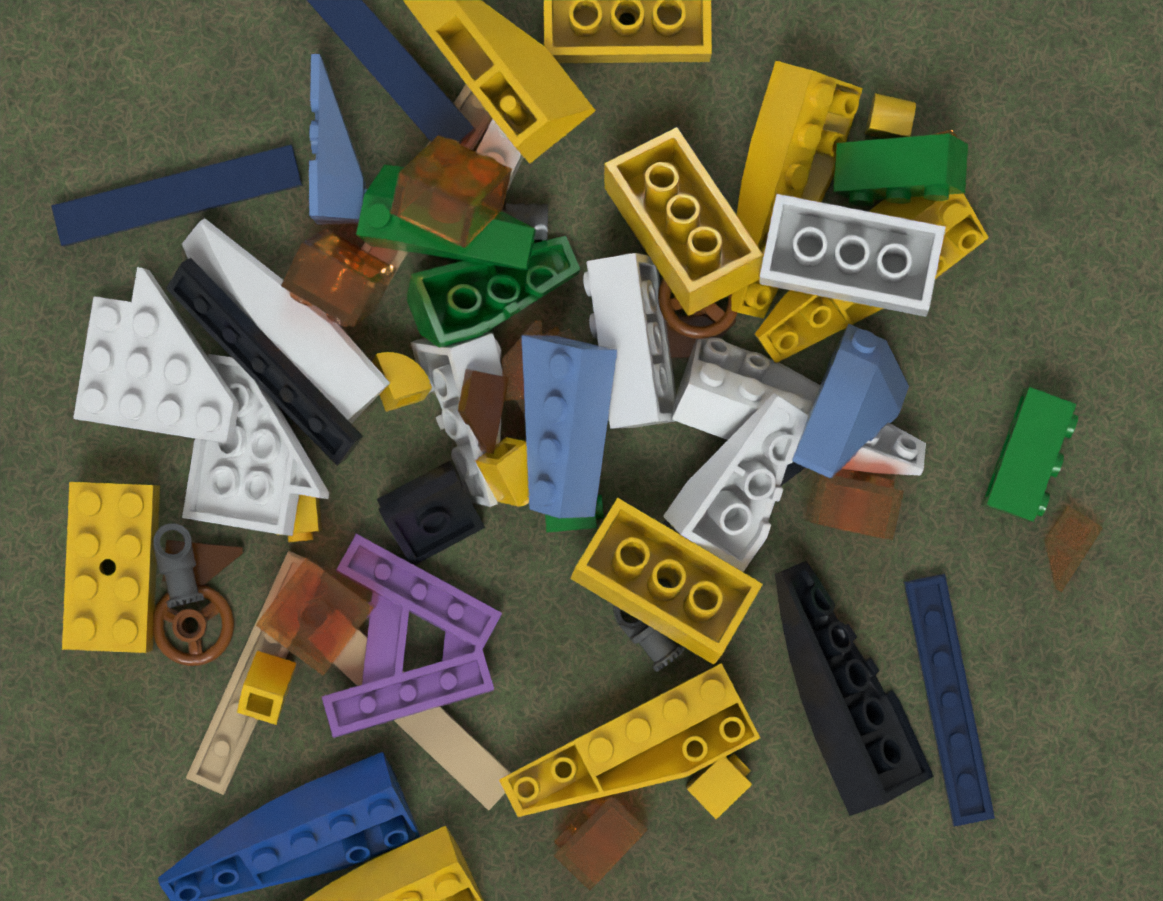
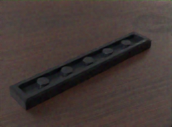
[166,258,363,466]

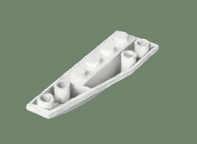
[182,218,390,423]
[672,337,926,476]

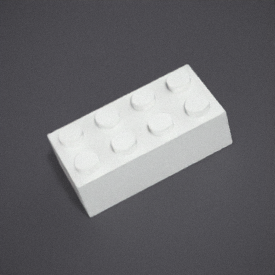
[760,194,945,317]
[583,253,676,429]

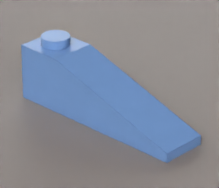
[309,54,368,224]
[792,324,909,479]

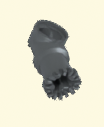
[153,523,204,608]
[613,605,685,672]

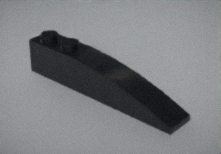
[775,561,934,816]

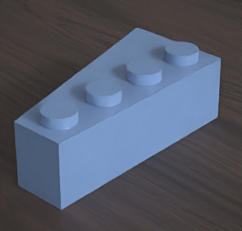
[522,335,617,518]

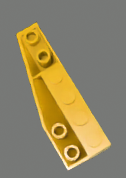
[403,0,596,163]
[731,61,863,319]
[755,193,989,364]
[499,662,760,817]
[304,826,484,901]

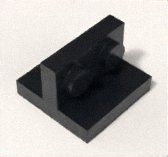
[377,460,485,565]

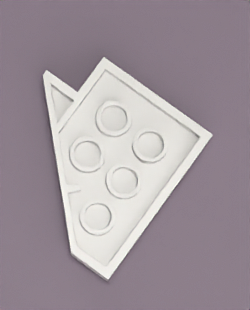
[73,267,239,444]
[182,354,329,536]

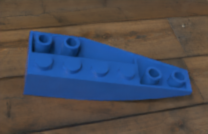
[158,752,420,901]

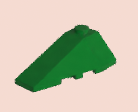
[356,164,536,270]
[406,236,581,348]

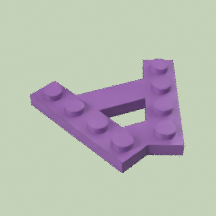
[321,534,502,738]

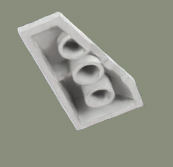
[411,332,503,507]
[663,393,808,572]

